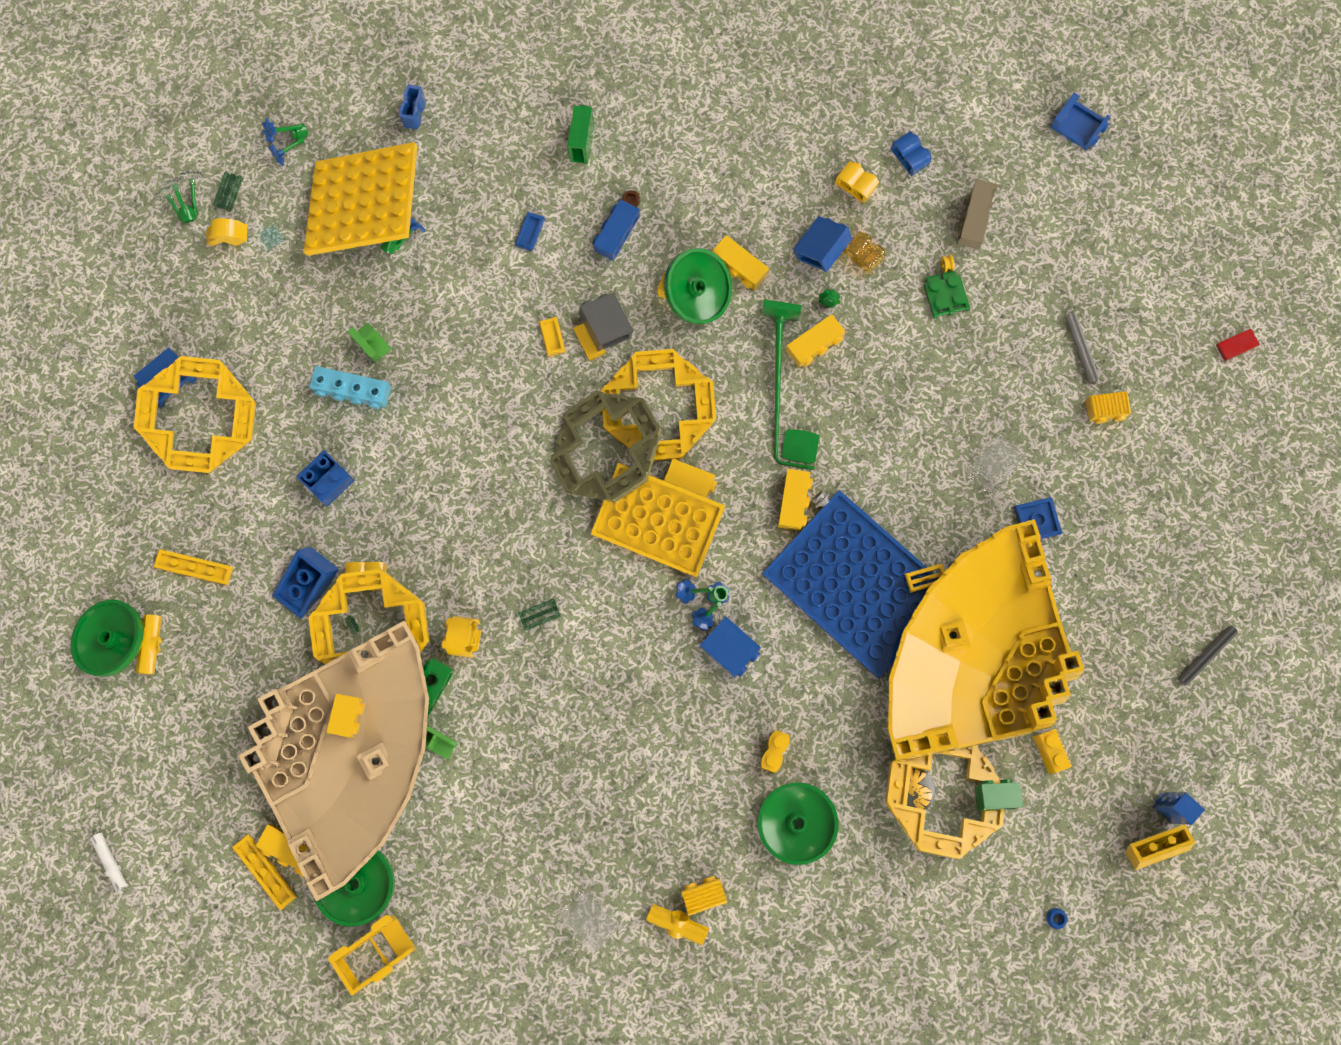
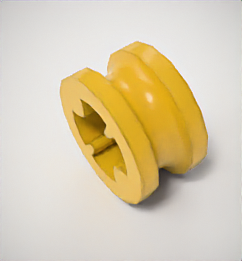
[940,254,955,272]

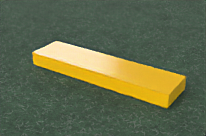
[153,549,233,586]
[232,834,297,910]

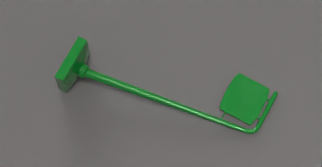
[762,299,820,470]

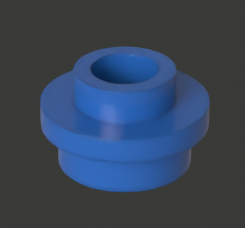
[1046,908,1067,929]

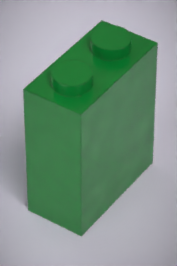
[567,105,594,164]

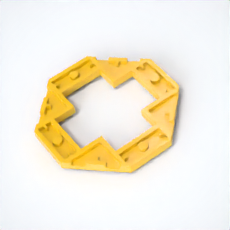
[601,349,716,462]
[134,356,256,473]
[308,569,429,665]
[885,737,1005,859]

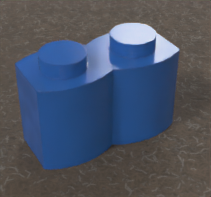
[399,84,426,130]
[891,131,932,176]

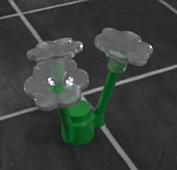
[154,171,203,223]

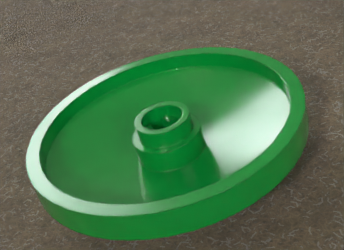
[664,248,732,324]
[71,599,143,677]
[758,782,839,865]
[314,850,395,927]

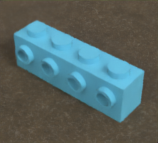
[309,366,391,409]

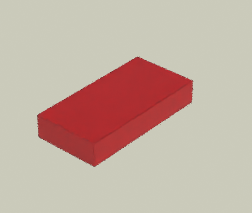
[1216,329,1260,361]

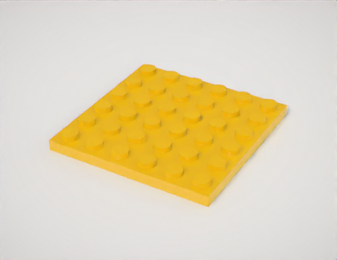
[303,142,418,256]

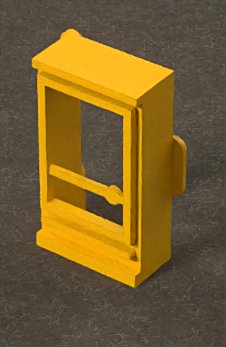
[328,915,416,996]

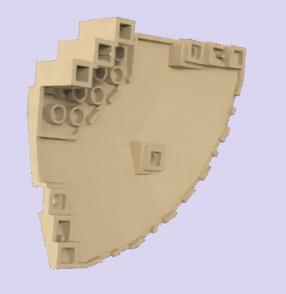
[238,621,429,901]

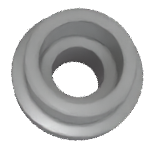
[812,490,830,508]

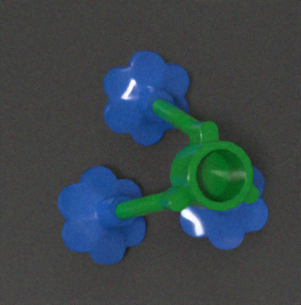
[676,579,729,631]

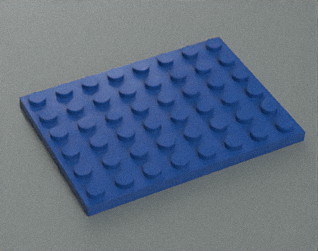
[762,490,939,679]

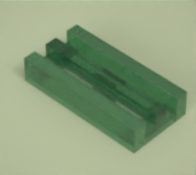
[213,172,243,211]
[518,598,561,631]

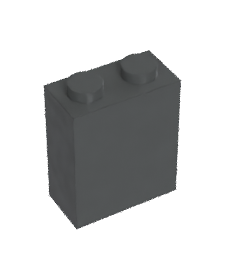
[578,293,634,351]

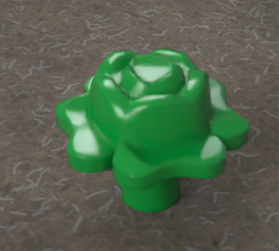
[819,289,840,308]

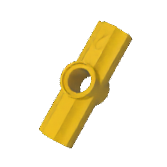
[135,614,162,675]
[647,903,709,946]

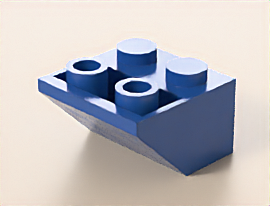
[296,450,355,507]

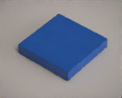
[1014,497,1063,539]

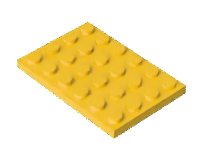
[591,463,726,577]

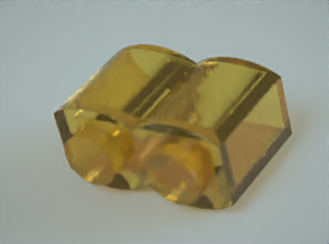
[843,231,887,275]

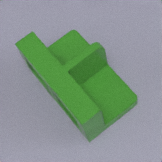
[347,323,391,363]
[425,725,458,760]

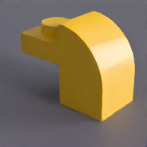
[206,218,248,246]

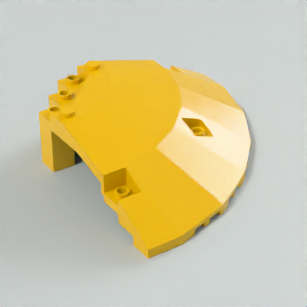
[888,519,1085,761]

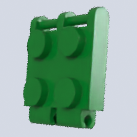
[924,270,970,319]

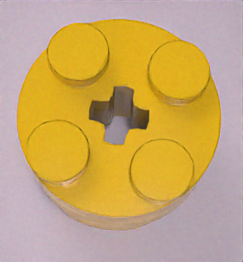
[442,616,481,658]

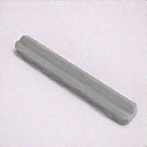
[1065,312,1099,383]

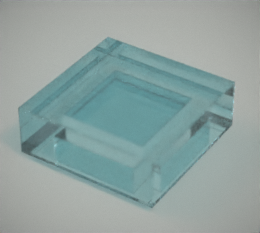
[259,225,284,250]

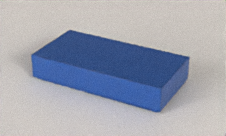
[515,212,545,252]

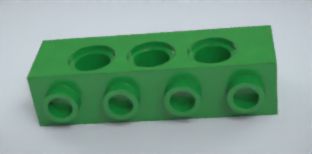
[423,658,455,718]

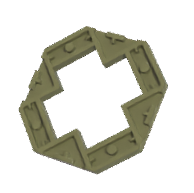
[550,391,662,503]

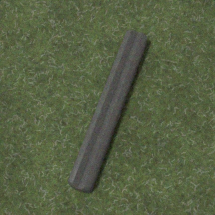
[1178,626,1238,685]

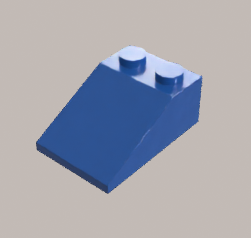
[272,546,339,619]

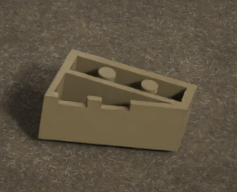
[956,179,998,249]

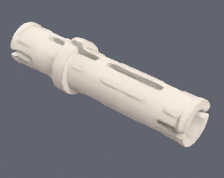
[90,833,128,892]

